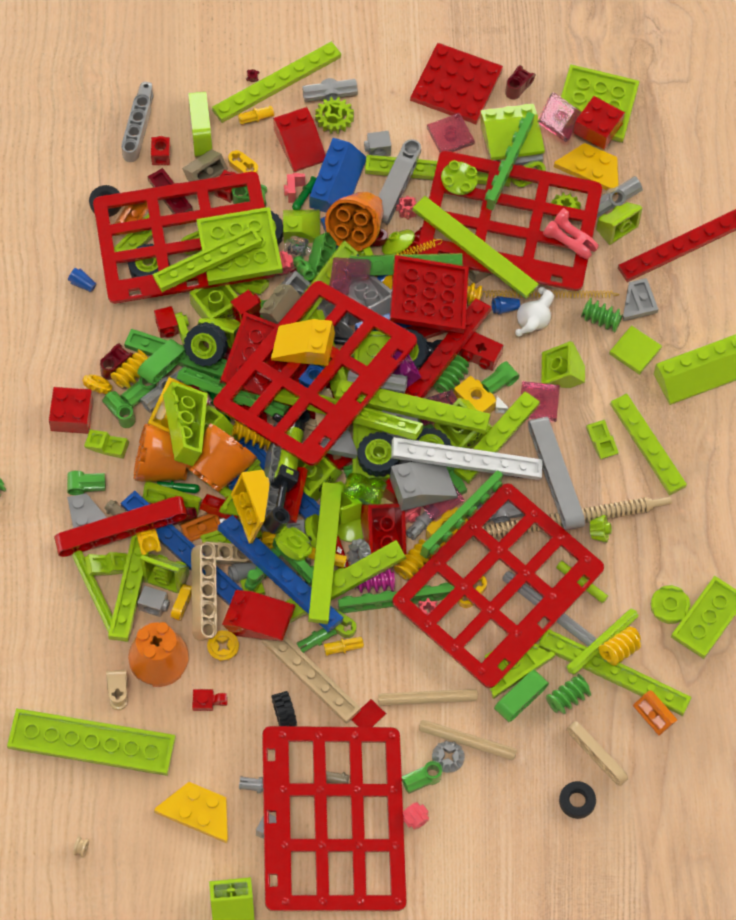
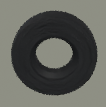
[89,185,121,217]
[559,781,596,819]

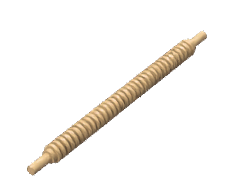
[471,497,672,542]

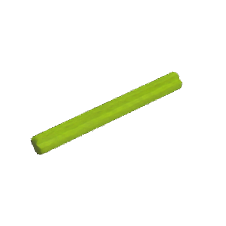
[72,550,113,633]
[566,608,639,675]

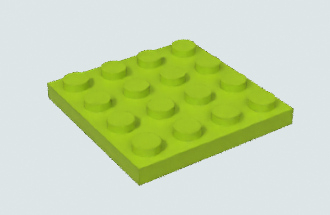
[553,64,640,143]
[196,207,283,285]

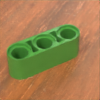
[306,232,337,283]
[137,339,186,385]
[494,669,549,722]

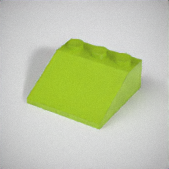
[481,104,545,160]

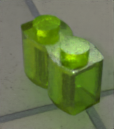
[343,473,387,504]

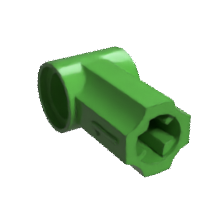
[481,361,520,394]
[121,376,157,408]
[102,391,136,428]
[67,471,106,495]
[401,761,442,794]

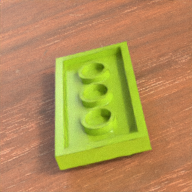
[671,576,736,659]

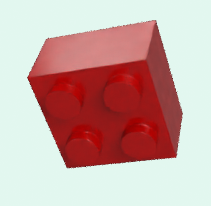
[573,96,625,150]
[49,387,93,434]

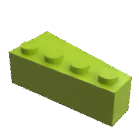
[163,381,208,466]

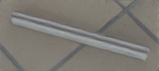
[503,571,597,646]

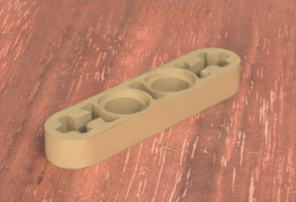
[567,721,628,786]

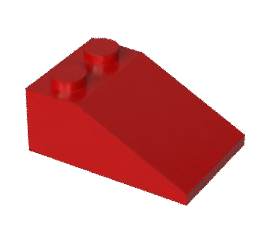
[273,107,326,172]
[361,503,407,555]
[222,590,296,641]

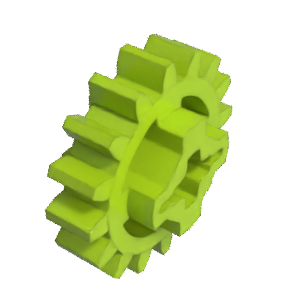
[315,97,354,134]

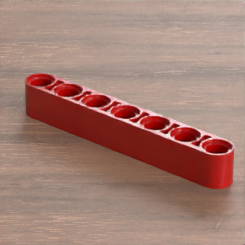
[54,496,188,557]

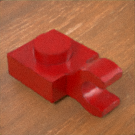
[192,689,228,711]

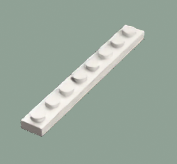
[391,437,542,480]

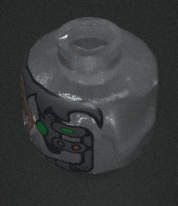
[284,236,312,260]

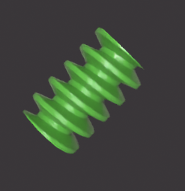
[581,297,623,333]
[433,355,469,397]
[546,674,591,714]

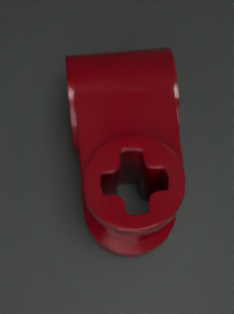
[505,65,536,100]
[100,343,133,380]

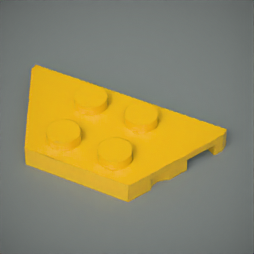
[554,143,618,195]
[154,782,228,843]

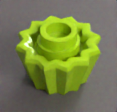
[589,515,612,543]

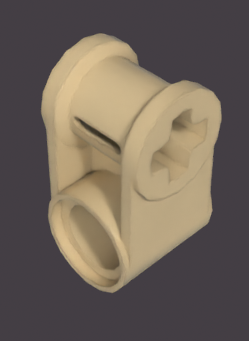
[106,670,128,710]

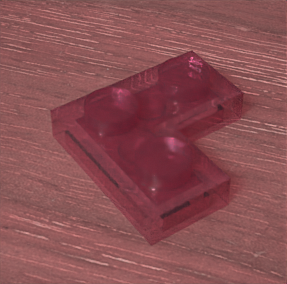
[329,257,371,296]

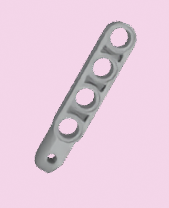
[121,82,153,162]
[378,139,421,224]

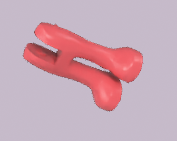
[543,208,599,259]

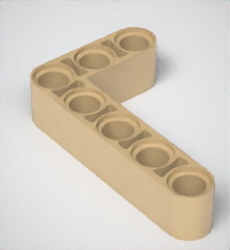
[191,542,249,641]

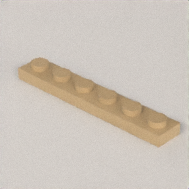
[262,636,361,724]

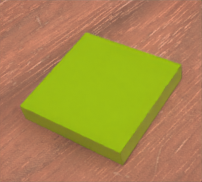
[609,325,662,375]

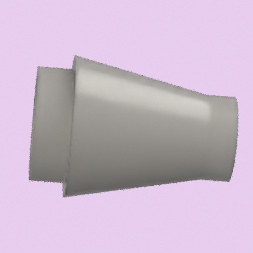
[228,562,256,583]

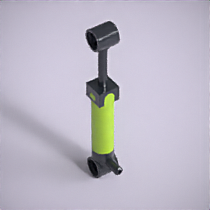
[263,410,310,534]

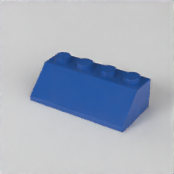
[309,138,366,213]

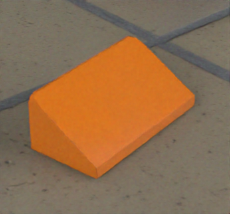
[114,203,148,224]
[179,513,220,542]
[633,690,677,736]

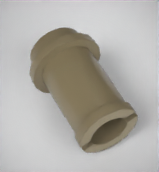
[104,500,127,516]
[326,771,349,784]

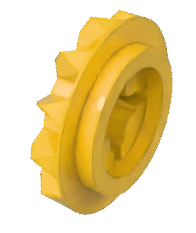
[82,374,112,394]
[207,630,239,662]

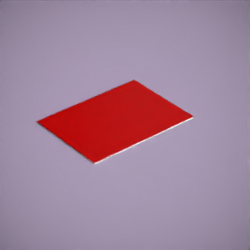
[351,699,387,727]

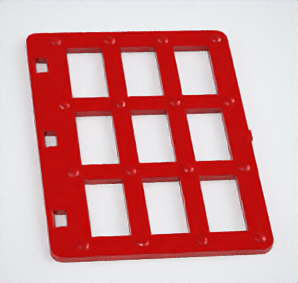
[417,151,602,291]
[93,171,276,304]
[213,281,417,466]
[392,483,604,688]
[262,726,407,911]

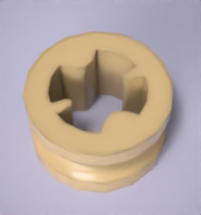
[73,837,89,857]

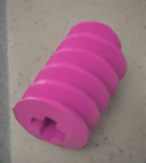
[355,568,395,593]

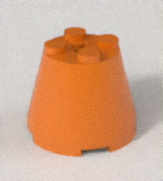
[325,192,384,251]
[189,423,257,492]
[133,424,190,482]
[128,622,189,687]

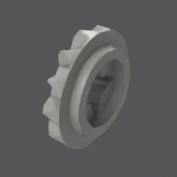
[347,539,371,565]
[432,740,465,773]

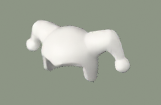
[515,287,554,337]

